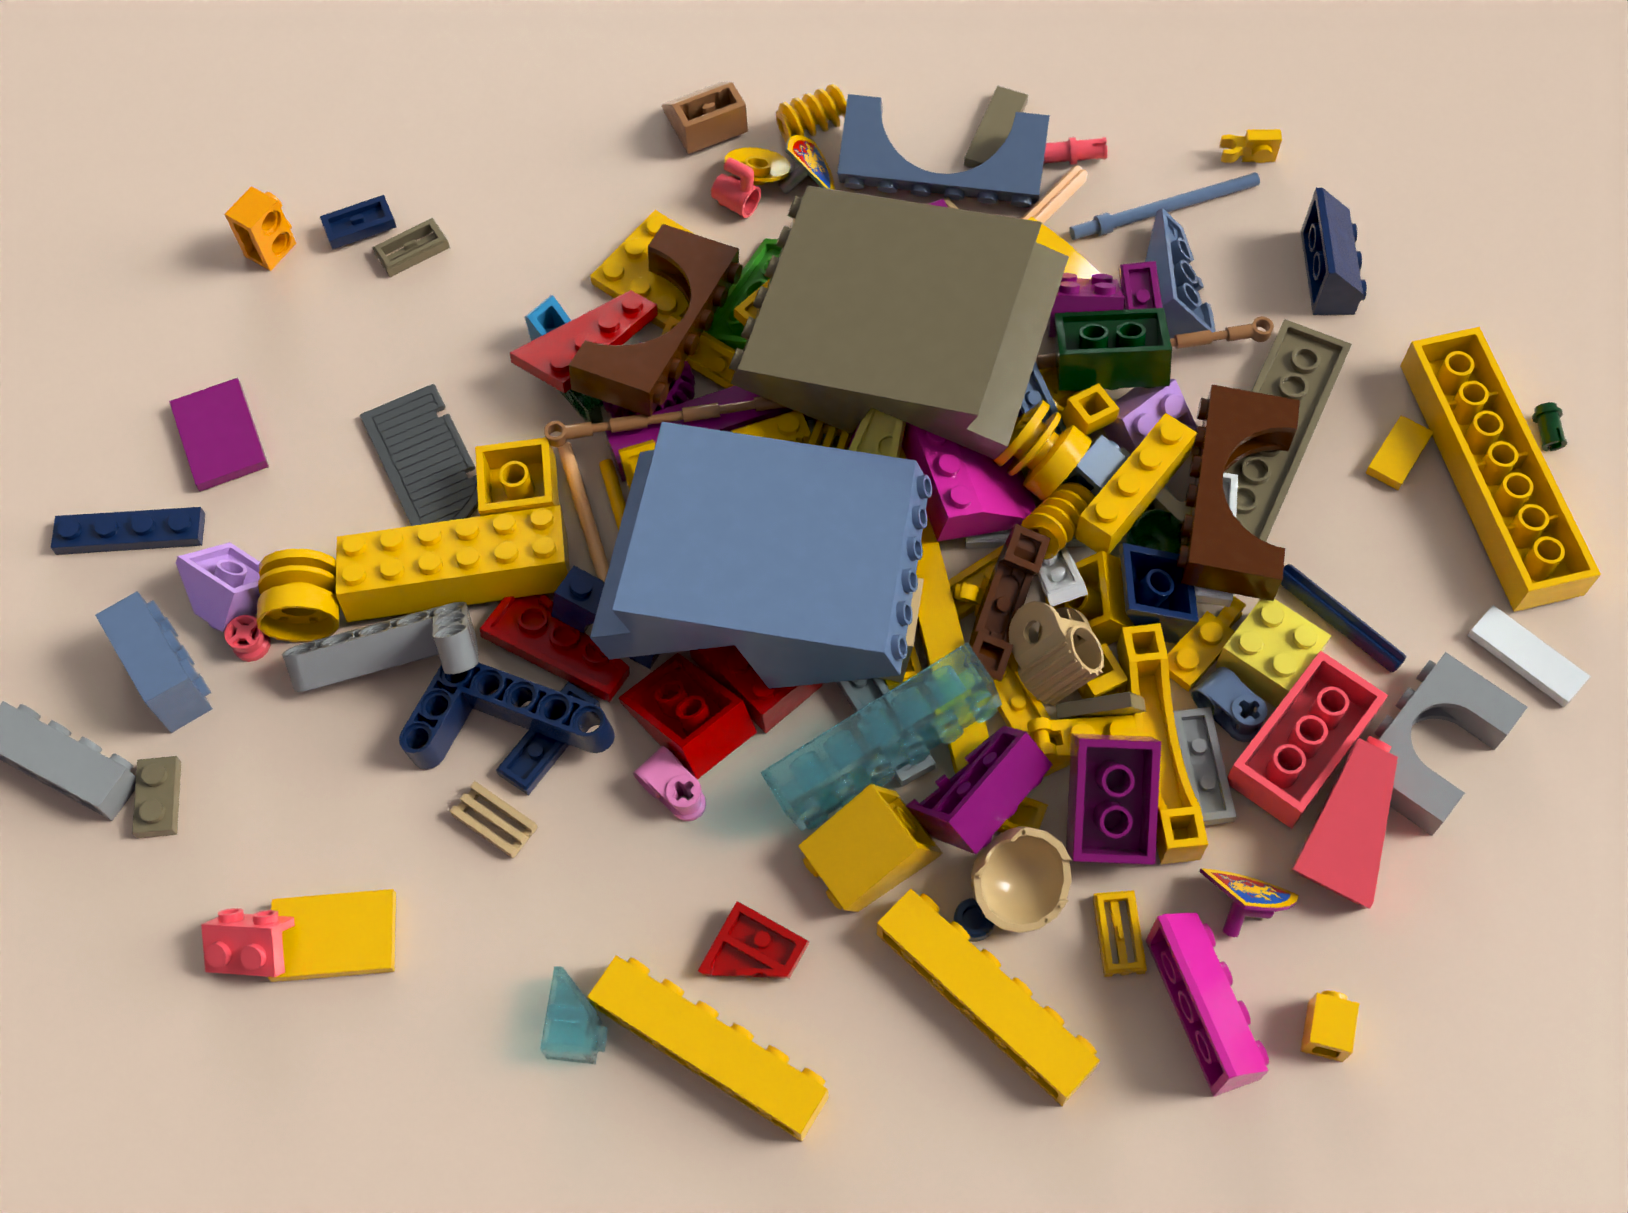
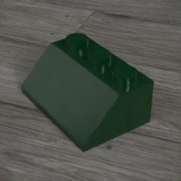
[1055,308,1172,392]

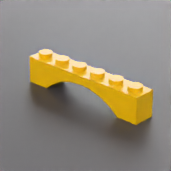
[1116,623,1208,865]

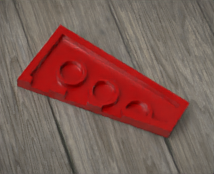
[510,290,658,393]

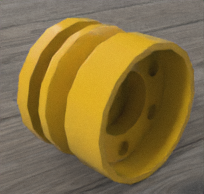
[993,400,1092,501]
[257,549,340,642]

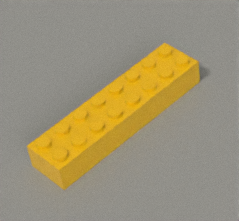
[1400,327,1601,612]

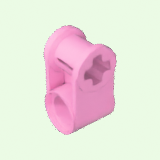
[633,746,706,821]

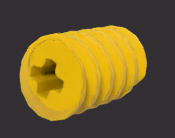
[776,84,847,143]
[1021,482,1095,559]

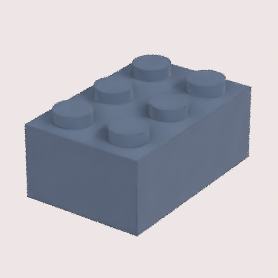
[95,591,213,733]

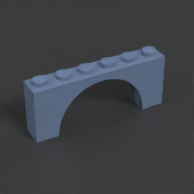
[837,94,1050,208]

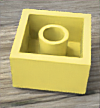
[1215,599,1332,708]

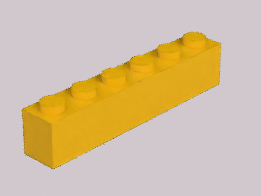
[876,888,1100,1106]
[587,955,829,1142]

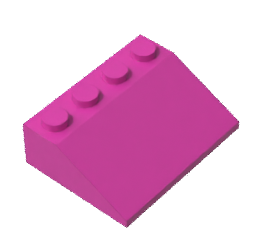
[902,422,1036,542]

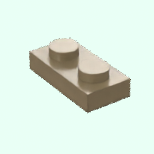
[132,756,181,839]

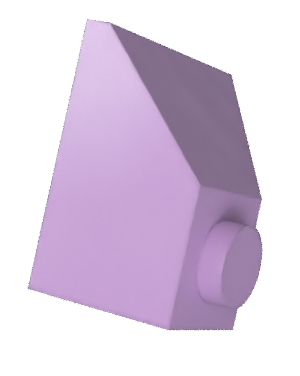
[176,542,261,632]

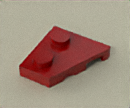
[698,901,810,979]

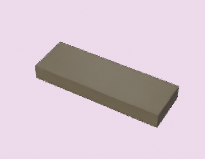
[964,86,1028,168]

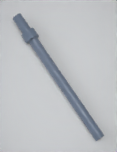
[1069,172,1260,240]

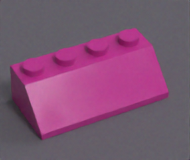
[1145,913,1269,1097]

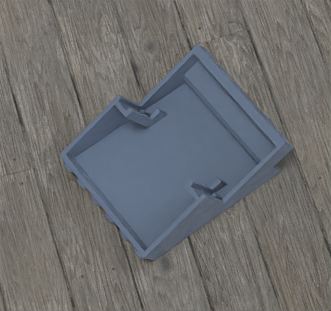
[590,422,932,689]

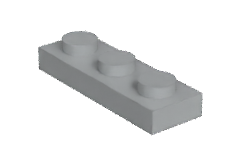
[1173,707,1237,826]

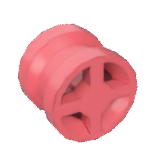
[224,615,271,662]

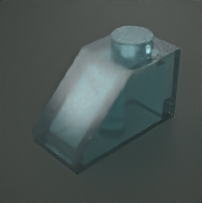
[540,966,607,1064]

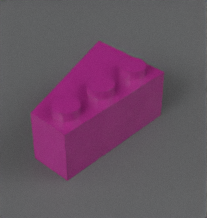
[906,726,1053,855]

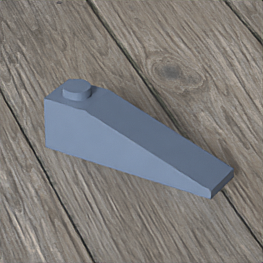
[1145,208,1216,338]

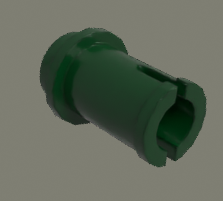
[1532,402,1567,451]

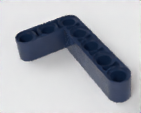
[399,662,615,770]

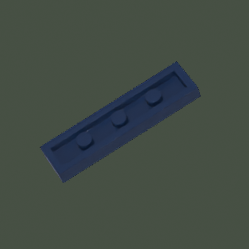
[51,507,205,555]

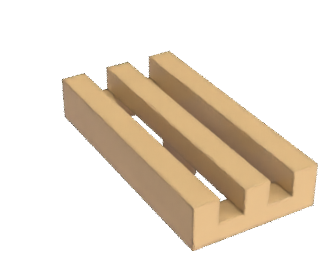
[450,781,538,859]

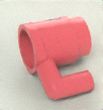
[711,157,761,218]

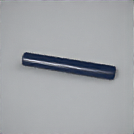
[1281,564,1406,672]

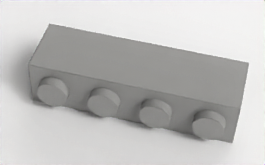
[0,701,136,821]

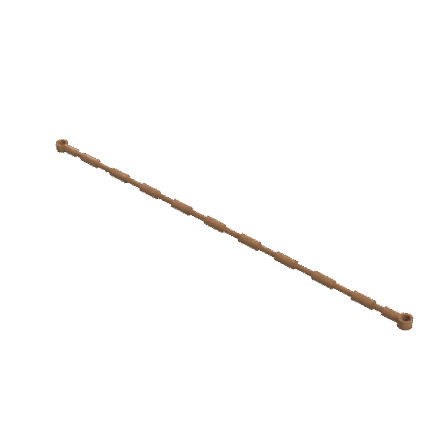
[544,316,1274,447]

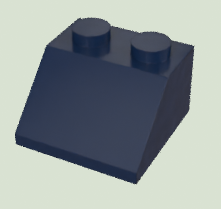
[1119,543,1199,644]

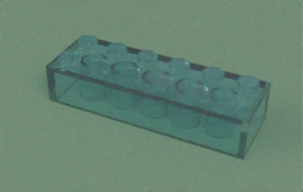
[760,642,1002,831]

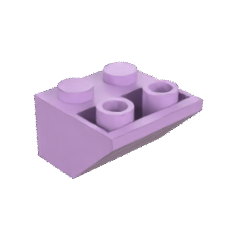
[1103,379,1197,454]

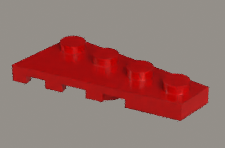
[479,594,630,703]

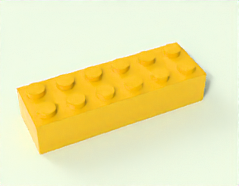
[336,505,570,622]

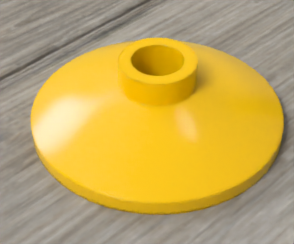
[724,147,791,186]

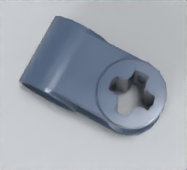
[1191,667,1268,742]

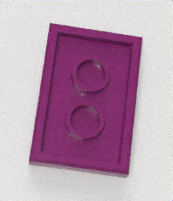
[169,377,269,491]

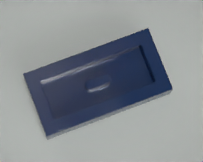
[320,195,397,249]

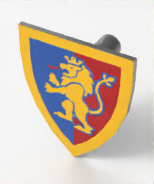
[779,135,835,194]

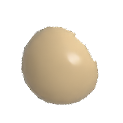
[971,826,1072,933]

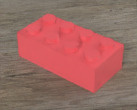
[1227,650,1389,829]

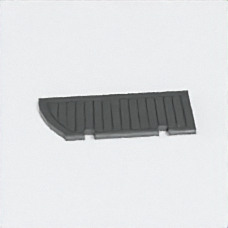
[359,384,478,526]

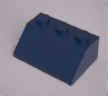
[1301,188,1367,315]

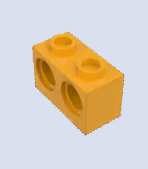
[224,186,296,271]

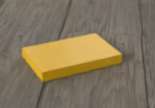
[268,889,396,982]

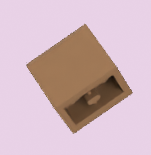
[662,82,748,154]

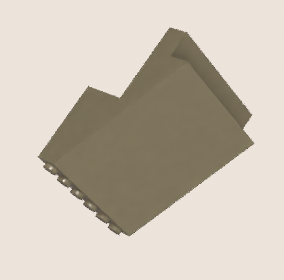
[729,186,1069,459]

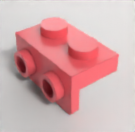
[201,908,295,977]

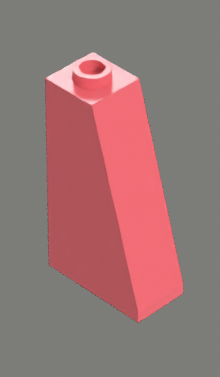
[1291,736,1398,909]

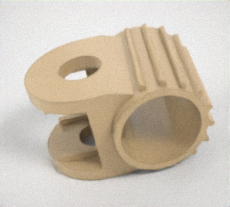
[1009,601,1105,706]

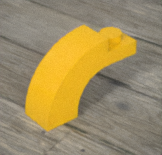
[1039,367,1119,435]

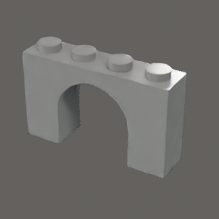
[1374,652,1527,836]

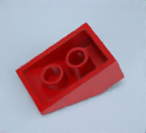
[619,653,757,780]

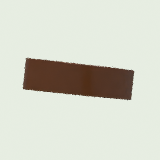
[964,524,1051,682]

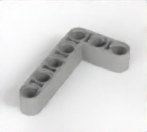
[282,602,478,692]

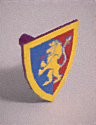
[1199,868,1299,937]

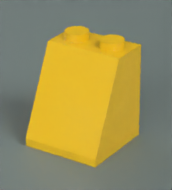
[798,784,943,912]

